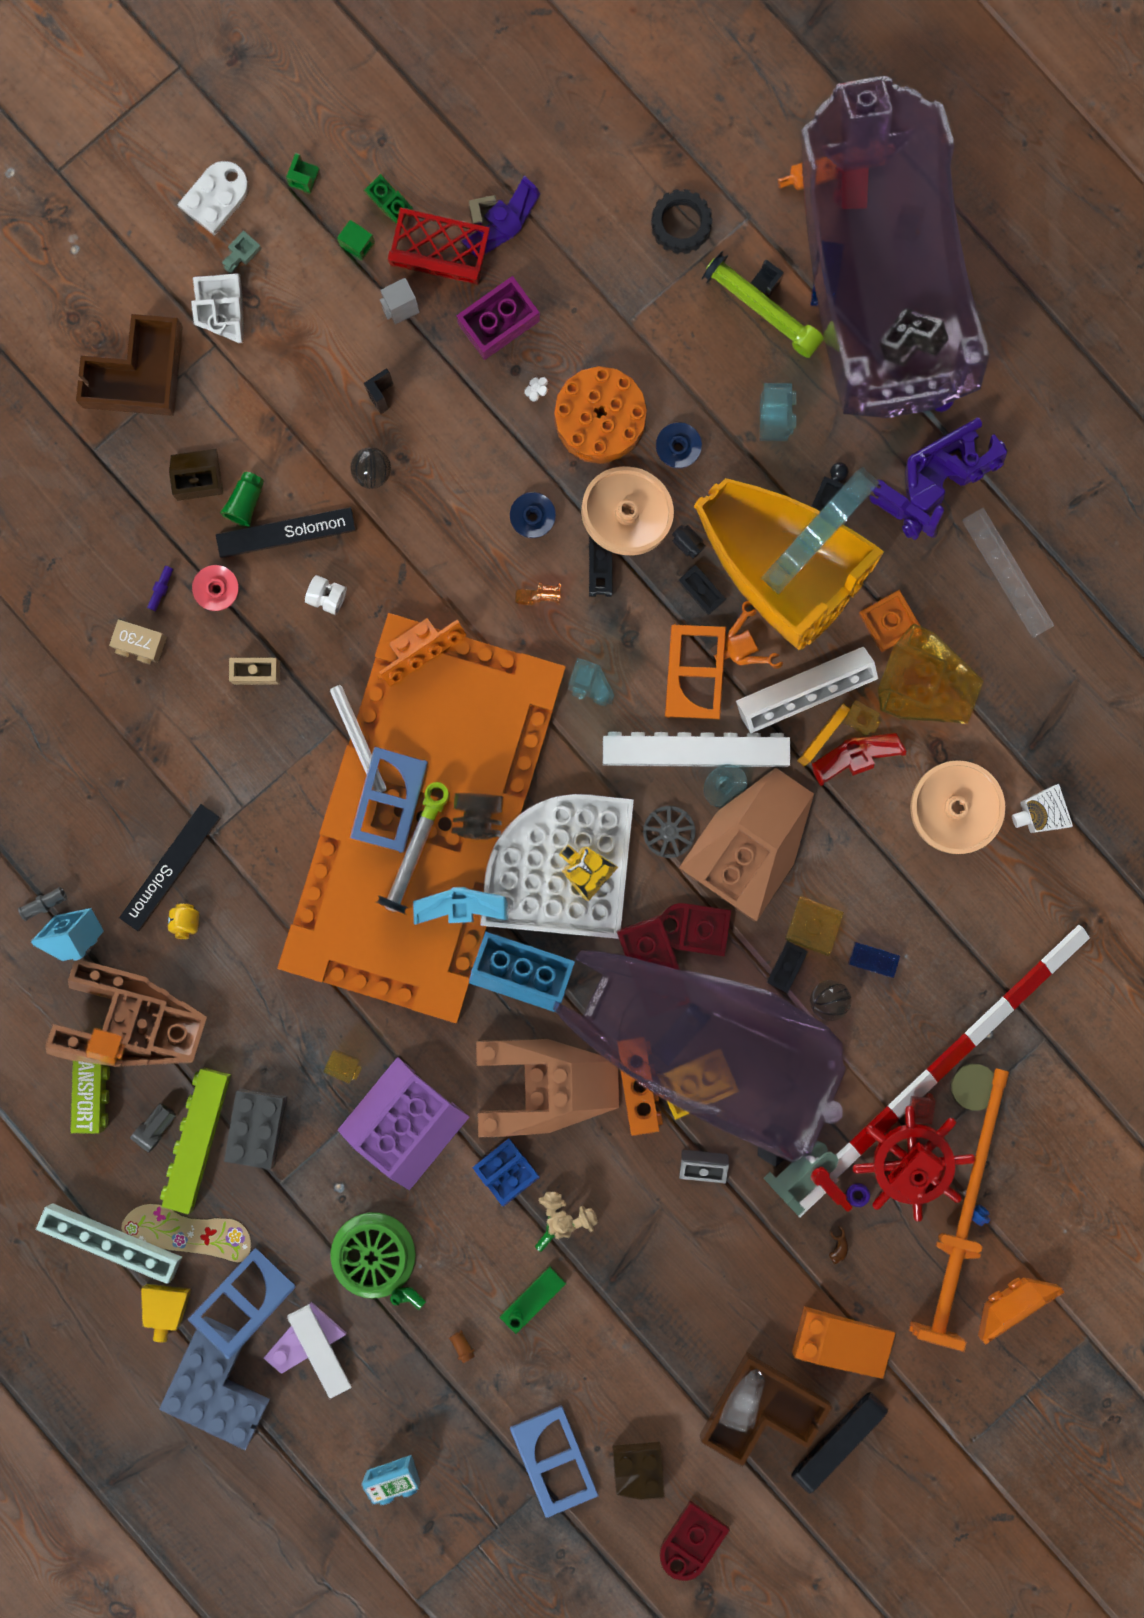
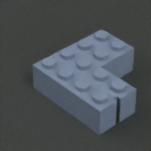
[159,1316,270,1450]

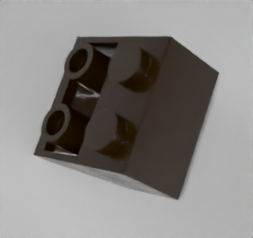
[169,449,223,501]

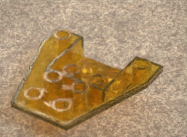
[878,624,984,723]

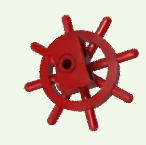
[852,1105,976,1222]

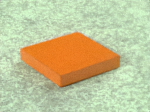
[859,590,922,653]

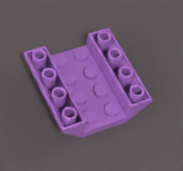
[338,1057,470,1190]

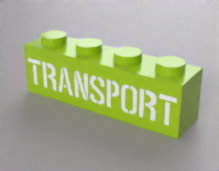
[71,1061,110,1133]

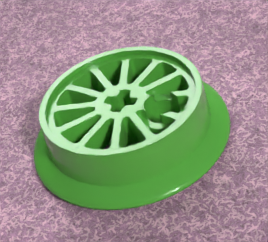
[330,1212,416,1298]

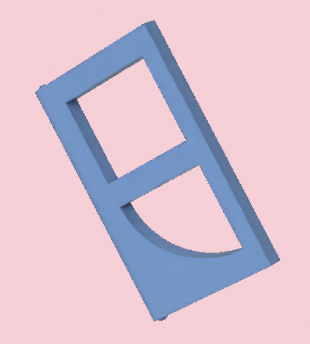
[350,747,428,853]
[188,1248,296,1359]
[510,1406,598,1518]

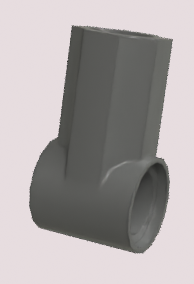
[130,1103,177,1153]

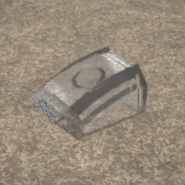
[720,1369,766,1432]

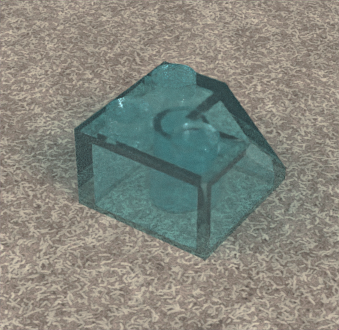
[760,383,796,441]

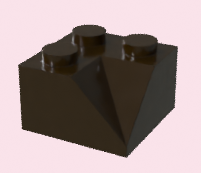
[613,1442,665,1500]

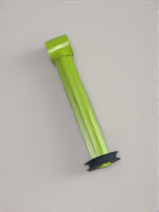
[701,251,824,358]

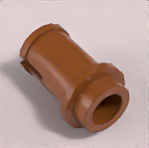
[449,1330,475,1363]

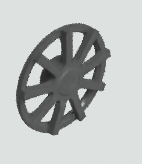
[643,806,695,858]

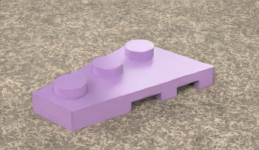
[264,1302,347,1374]

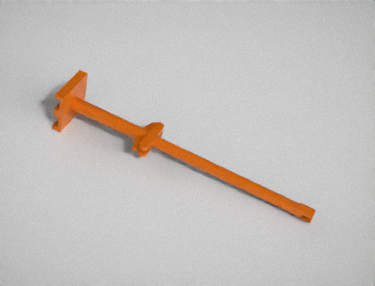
[909,1068,1009,1351]

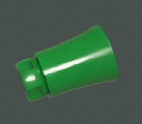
[220,471,264,527]

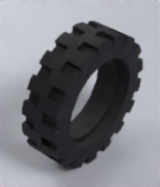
[651,189,712,254]

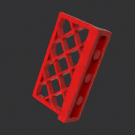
[387,207,490,285]

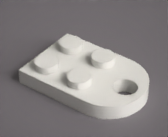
[178,161,248,236]

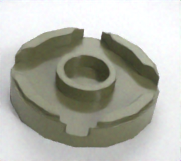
[951,1064,994,1111]

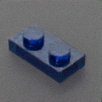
[848,942,900,978]

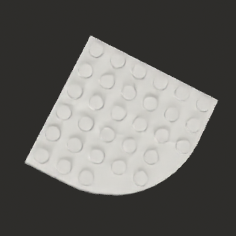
[480,794,634,939]

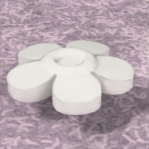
[525,377,548,401]

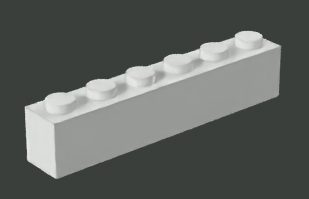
[736,647,878,733]

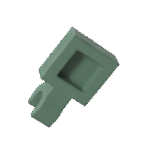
[222,231,261,274]

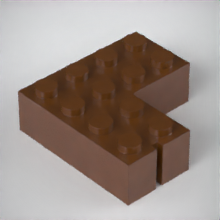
[76,314,183,416]
[699,1352,832,1467]

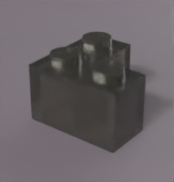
[879,308,949,367]

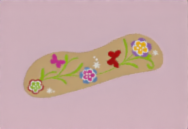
[121,1204,251,1262]

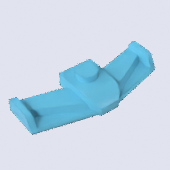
[413,887,508,925]

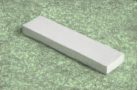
[288,1304,351,1398]

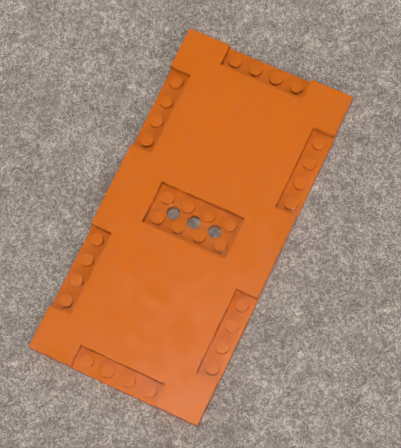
[277,613,566,1024]

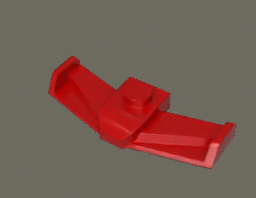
[812,733,907,786]

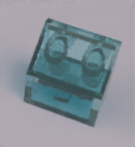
[568,658,614,707]

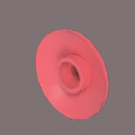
[192,565,239,611]

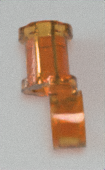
[515,582,561,605]

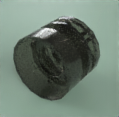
[452,793,504,840]

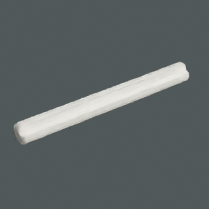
[330,685,386,793]

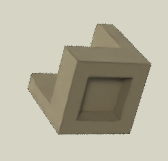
[469,195,497,226]

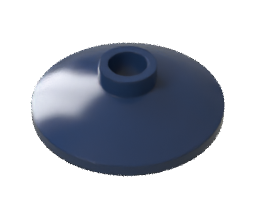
[656,422,702,468]
[510,492,556,538]

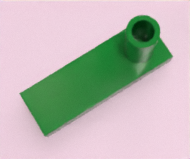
[499,1266,566,1334]

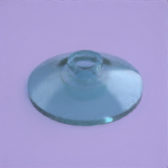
[703,764,747,808]

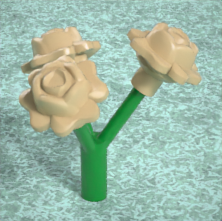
[535,1192,598,1252]

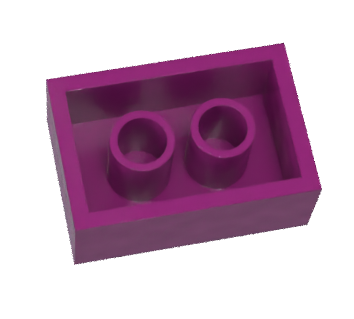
[456,276,540,360]

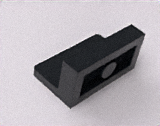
[364,368,393,414]

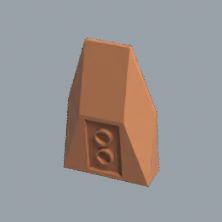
[678,768,814,922]

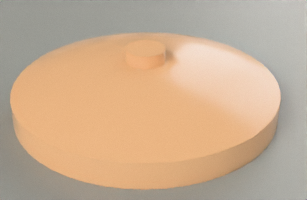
[581,466,674,555]
[910,761,1005,854]

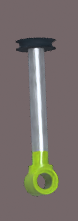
[376,782,450,915]

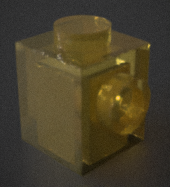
[323,1049,362,1084]

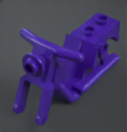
[870,417,1007,540]

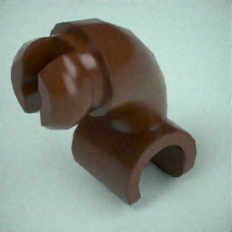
[829,1225,848,1264]

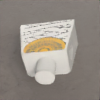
[1012,784,1073,833]

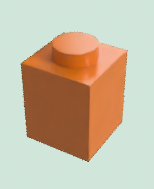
[86,1028,126,1065]

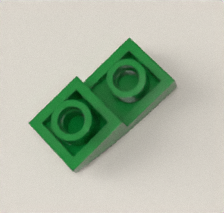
[363,174,413,224]

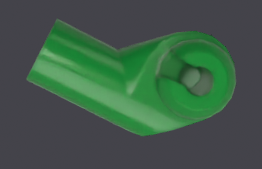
[390,1287,426,1310]

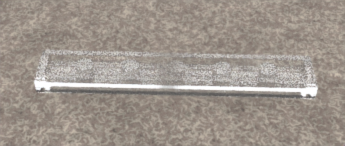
[962,508,1055,638]

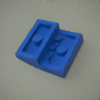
[472,1138,540,1207]

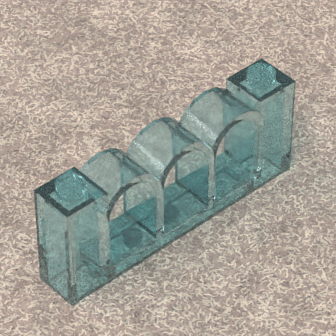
[761,467,879,594]

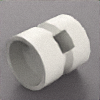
[305,575,347,615]

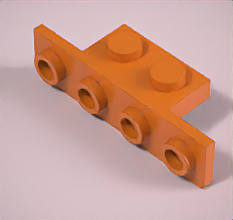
[379,618,466,686]

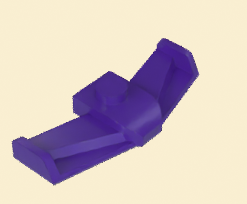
[461,176,540,259]

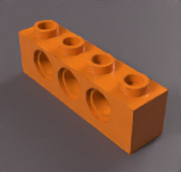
[616,1036,663,1136]

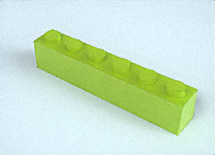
[160,1067,231,1214]

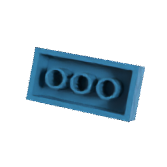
[469,932,575,1013]

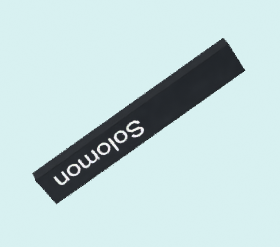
[215,507,356,558]
[119,804,221,931]

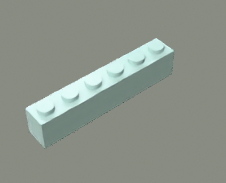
[36,1203,182,1284]

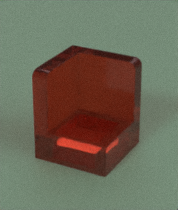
[910,1093,936,1124]

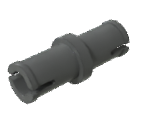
[18,887,67,921]

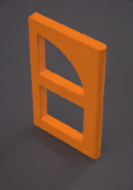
[665,624,726,720]

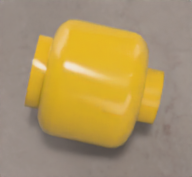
[168,904,199,939]

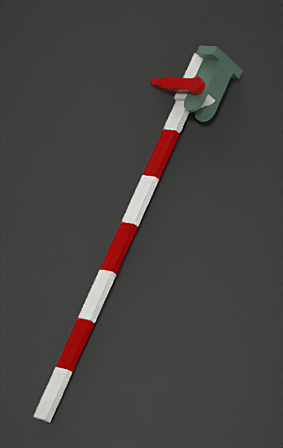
[763,925,1090,1217]

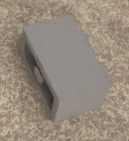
[380,278,419,325]

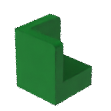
[286,153,319,193]
[337,220,375,261]

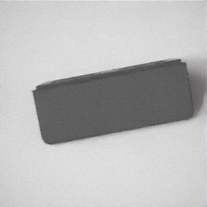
[679,1150,729,1184]

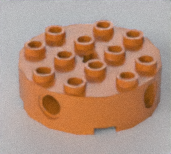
[554,366,647,464]

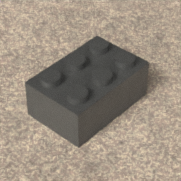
[224,1089,287,1170]

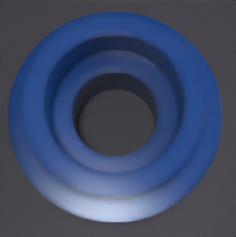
[972,1204,990,1226]

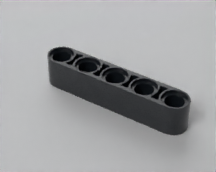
[791,1392,888,1494]

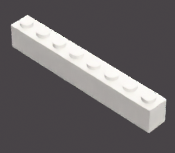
[603,732,790,767]

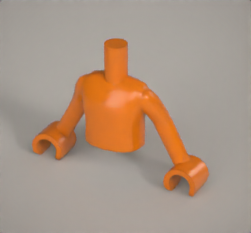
[714,601,783,669]

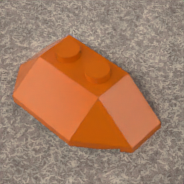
[978,1277,1065,1345]

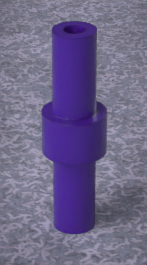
[147,566,174,612]

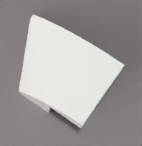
[191,274,243,343]

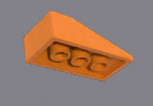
[792,1306,895,1379]

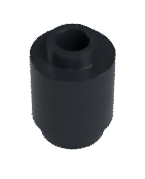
[672,525,706,559]

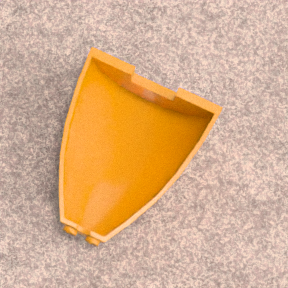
[694,478,884,650]

